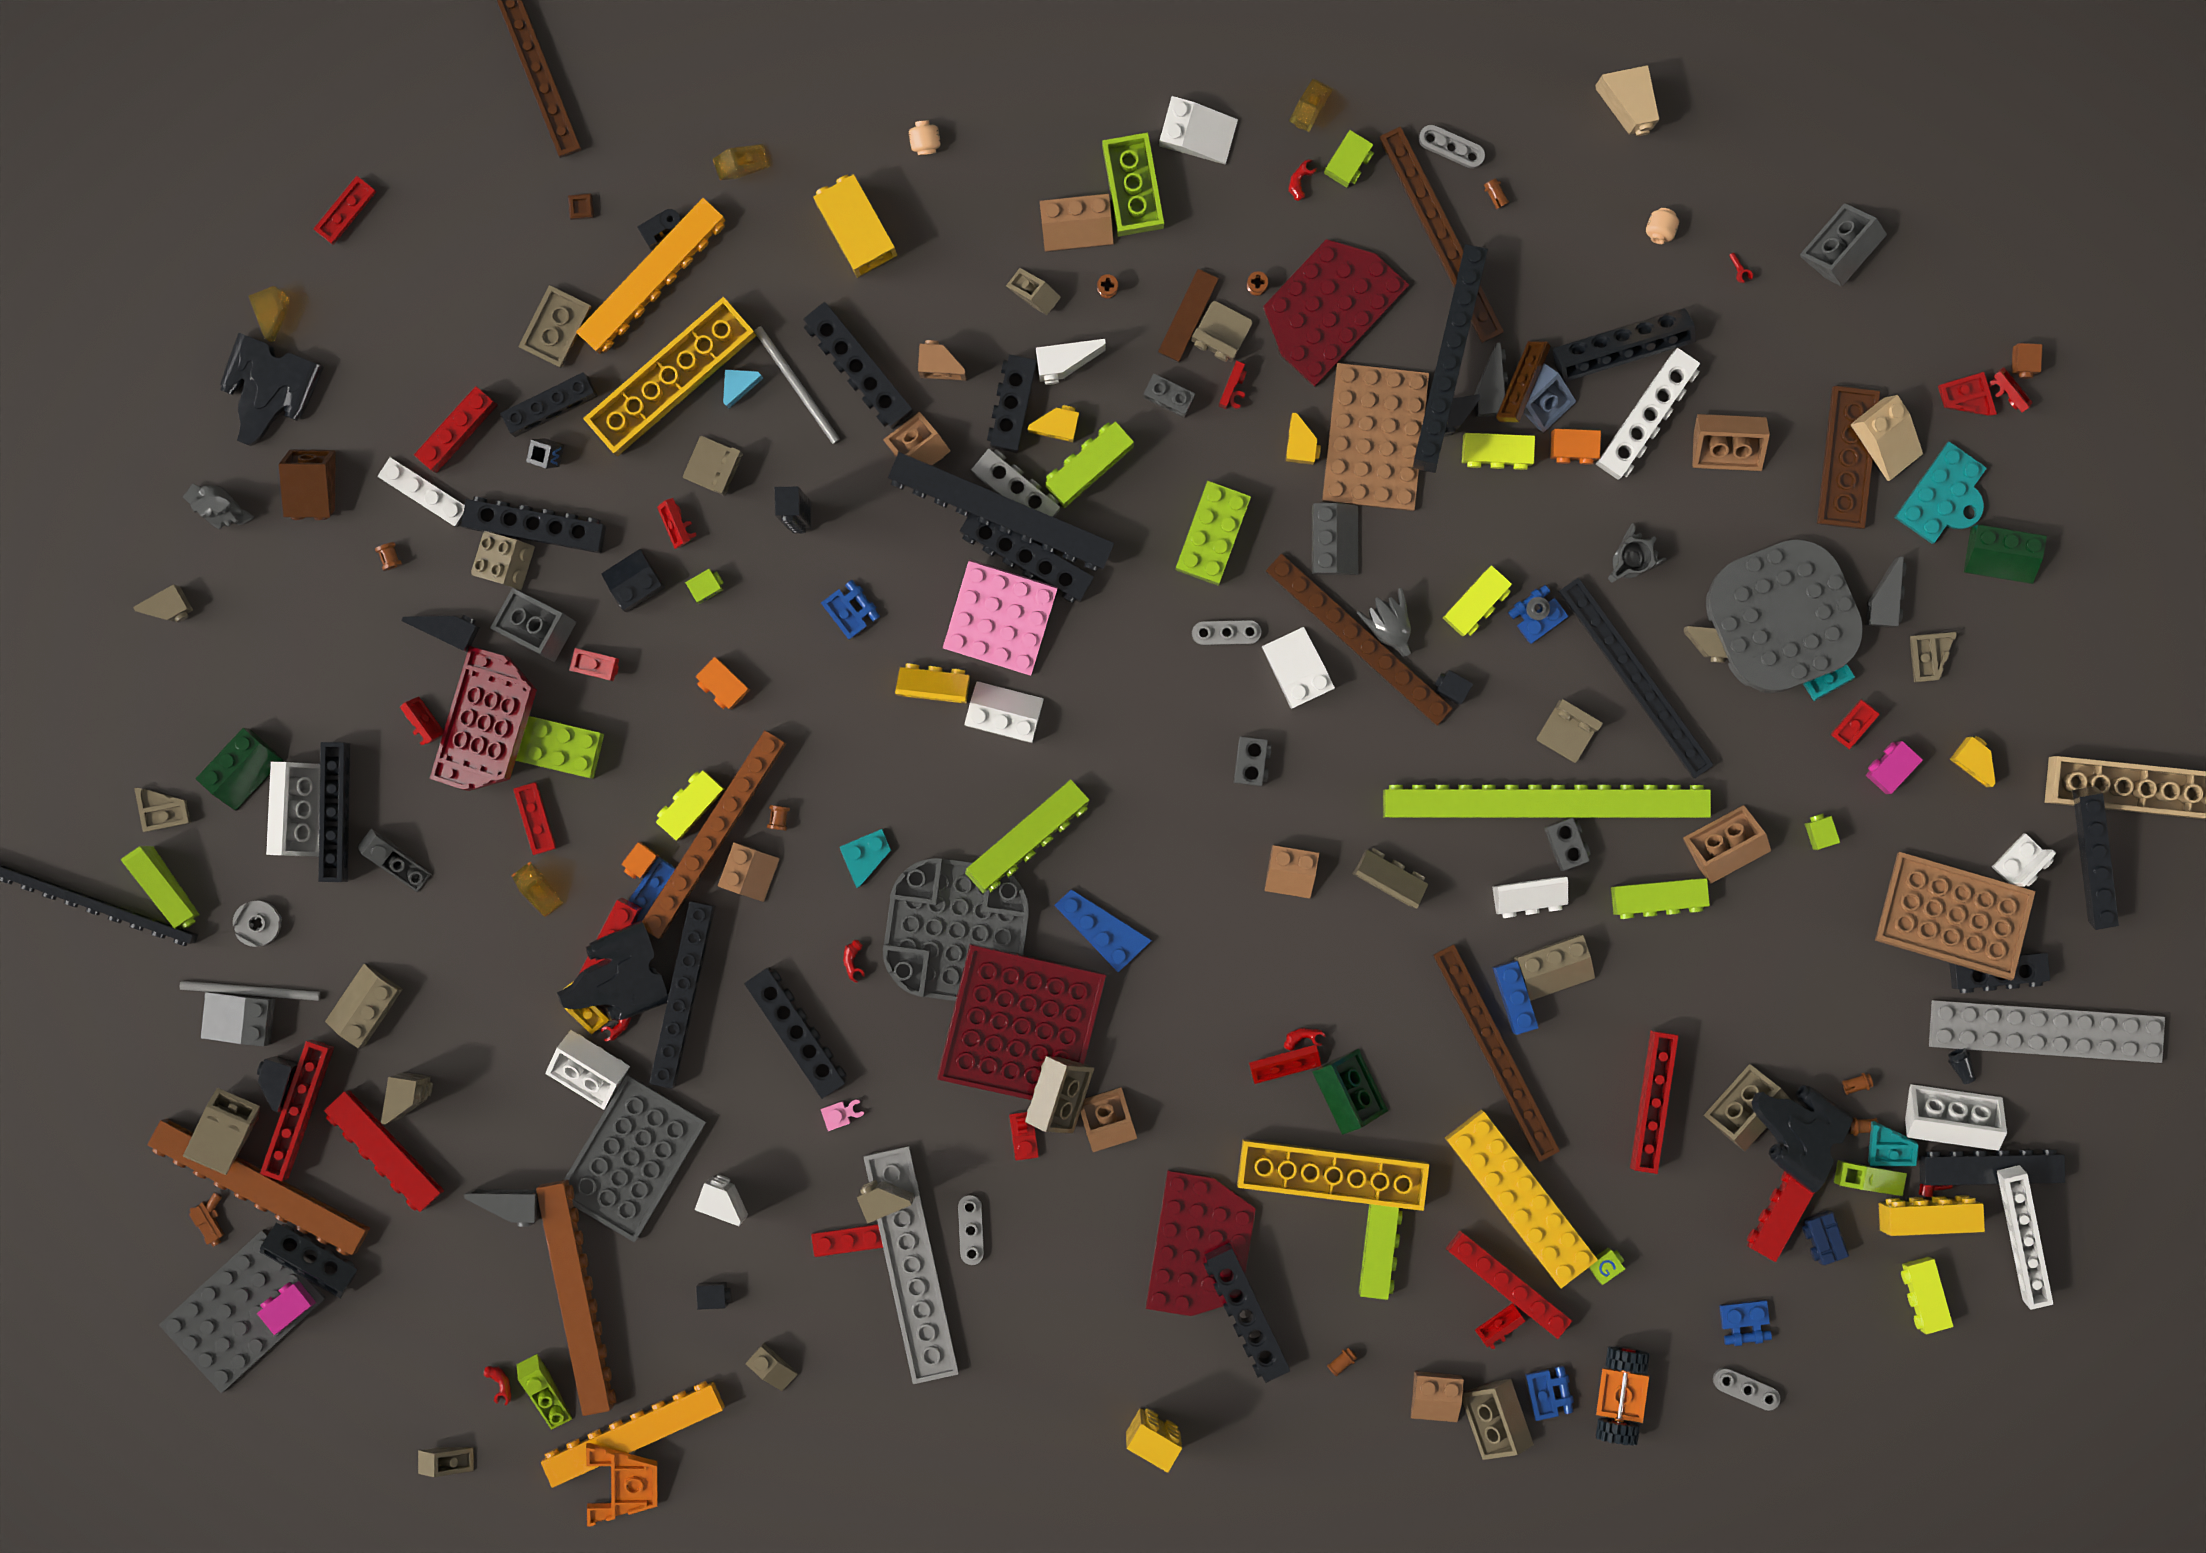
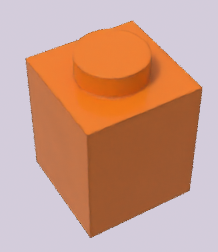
[621,842,659,879]

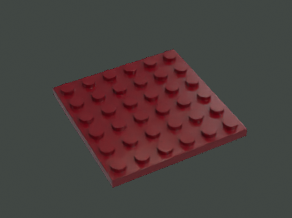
[937,943,1106,1100]

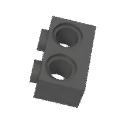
[1143,373,1195,418]
[1233,737,1271,786]
[1544,818,1591,871]

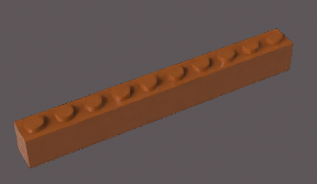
[642,730,787,939]
[147,1119,370,1256]
[536,1179,616,1416]

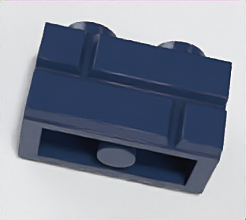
[1802,1210,1849,1265]

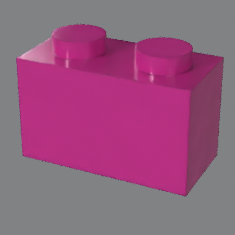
[1866,741,1922,794]
[257,1281,316,1335]

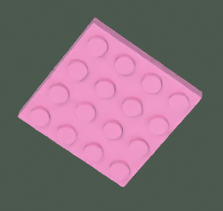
[943,560,1058,676]

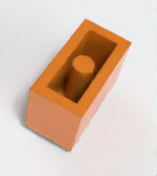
[1550,429,1601,465]
[695,657,750,710]

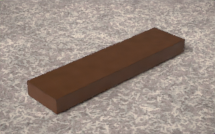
[1158,269,1219,362]
[1496,341,1551,422]

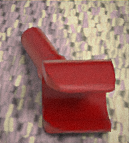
[1729,253,1753,283]
[1919,1184,1953,1197]

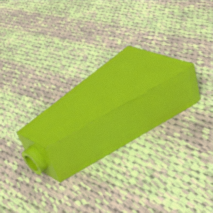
[121,846,200,929]

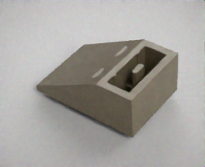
[183,1088,260,1175]

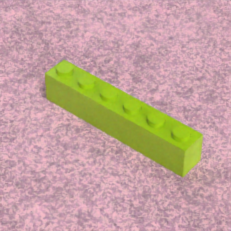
[965,780,1089,894]

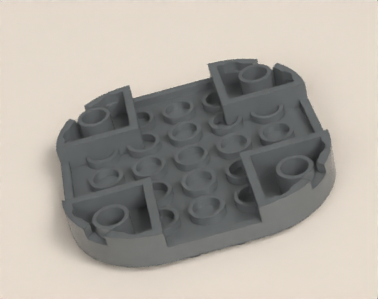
[1706,540,1863,693]
[883,858,1029,1001]

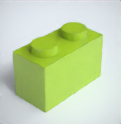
[1324,130,1374,188]

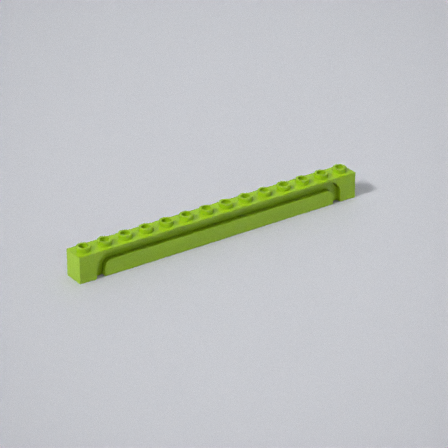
[1383,785,1711,818]

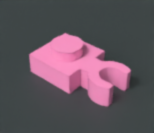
[820,1099,864,1131]

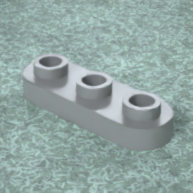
[1419,125,1485,169]
[1192,621,1261,645]
[958,1194,984,1265]
[1713,1368,1780,1411]

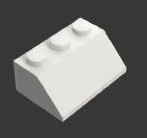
[964,681,1044,743]
[1492,877,1568,918]
[545,1030,630,1110]
[695,1175,748,1226]

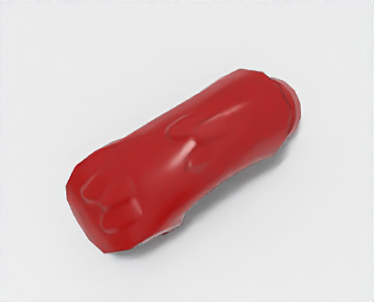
[1288,159,1317,201]
[843,940,865,983]
[601,1017,632,1041]
[1284,1028,1326,1051]
[484,1366,512,1406]

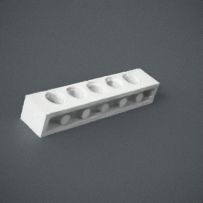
[1596,348,1700,480]
[1997,1165,2053,1310]

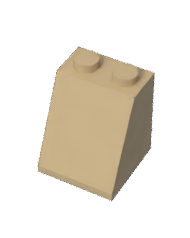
[1595,65,1659,136]

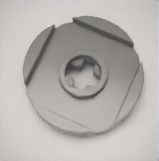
[233,900,282,947]

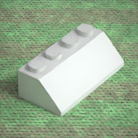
[266,762,320,857]
[1905,1084,2007,1151]

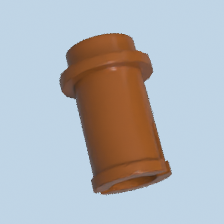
[1484,178,1509,209]
[1842,1072,1873,1095]
[1848,1117,1878,1136]
[1327,1348,1357,1377]

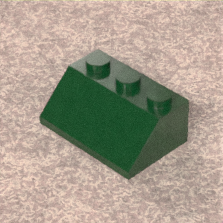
[1963,525,2047,584]
[195,728,283,811]
[1312,1048,1388,1135]

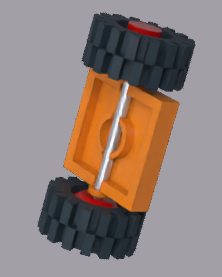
[1596,1346,1650,1445]

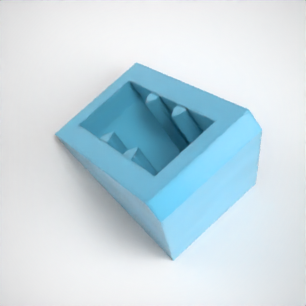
[723,370,763,408]

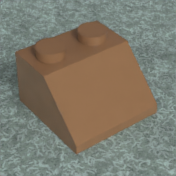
[918,340,967,381]
[883,412,950,466]
[718,842,780,902]
[1264,845,1319,898]
[1080,1087,1137,1152]
[1411,1371,1464,1422]

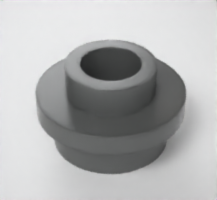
[1526,597,1550,620]

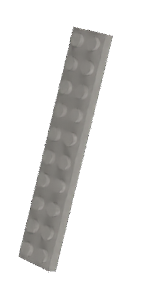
[1929,1000,2165,1063]
[863,1146,959,1384]

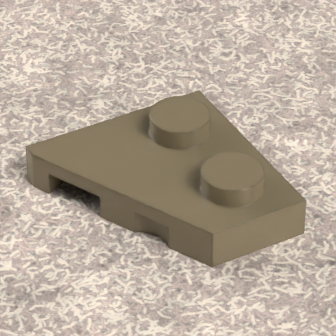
[1910,632,1956,682]
[134,788,191,832]

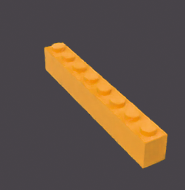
[576,198,726,354]
[541,1381,725,1488]

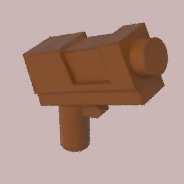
[189,1192,225,1247]

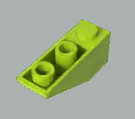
[1834,1160,1907,1196]
[517,1354,572,1430]

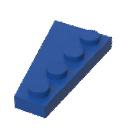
[1055,889,1152,972]

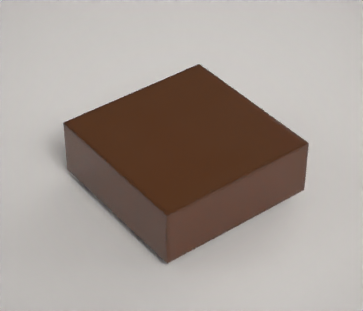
[568,194,594,220]

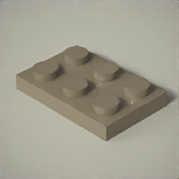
[518,285,592,368]

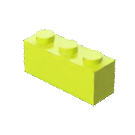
[1462,433,1535,470]
[1443,565,1512,637]
[656,770,726,841]
[1901,1257,1953,1334]

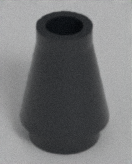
[1948,1048,1976,1084]

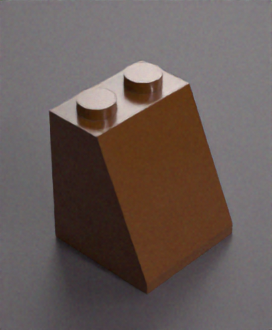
[279,450,336,520]

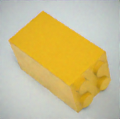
[813,174,897,278]

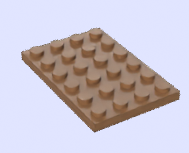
[1322,363,1429,511]
[1875,852,2036,981]

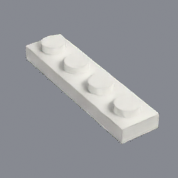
[377,457,465,527]

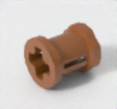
[1247,271,1268,296]
[1097,274,1118,299]
[375,542,402,571]
[767,805,790,831]

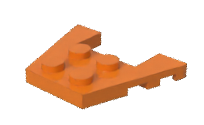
[586,1443,658,1527]

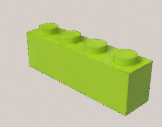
[1611,878,1710,919]
[1359,1204,1402,1300]

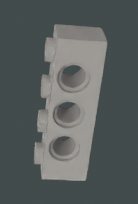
[971,449,1060,517]

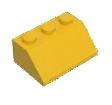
[895,664,970,704]

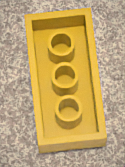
[1879,1195,1985,1236]
[1126,1408,1182,1473]

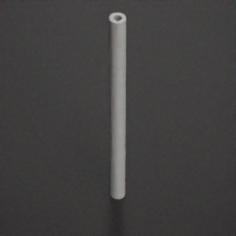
[754,326,840,444]
[180,981,321,1001]

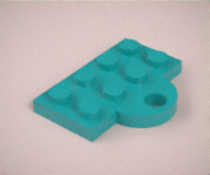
[1894,442,1987,544]

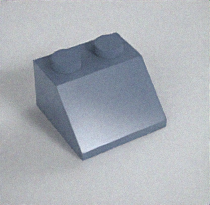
[1523,363,1576,433]

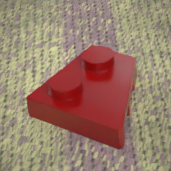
[1938,372,1997,416]

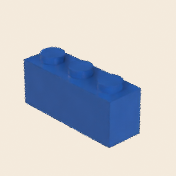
[1492,960,1539,1035]

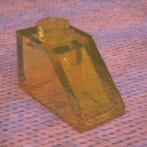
[1289,79,1333,132]
[713,144,771,181]
[248,286,288,342]
[511,862,563,917]

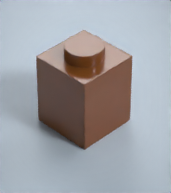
[2012,343,2042,379]

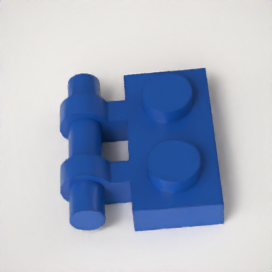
[821,580,880,640]
[1508,585,1568,644]
[1719,1300,1772,1346]
[1525,1366,1574,1421]

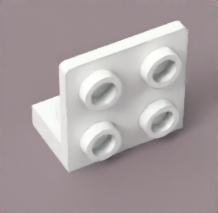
[1992,834,2056,887]

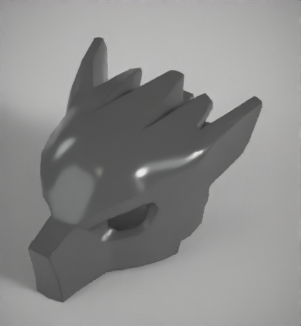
[183,484,254,529]
[1608,523,1667,583]
[1357,588,1411,657]

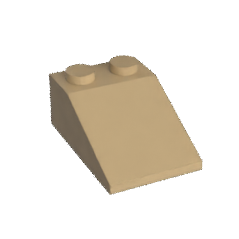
[1850,395,1923,481]

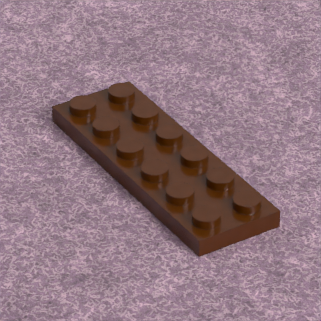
[1817,386,1880,529]

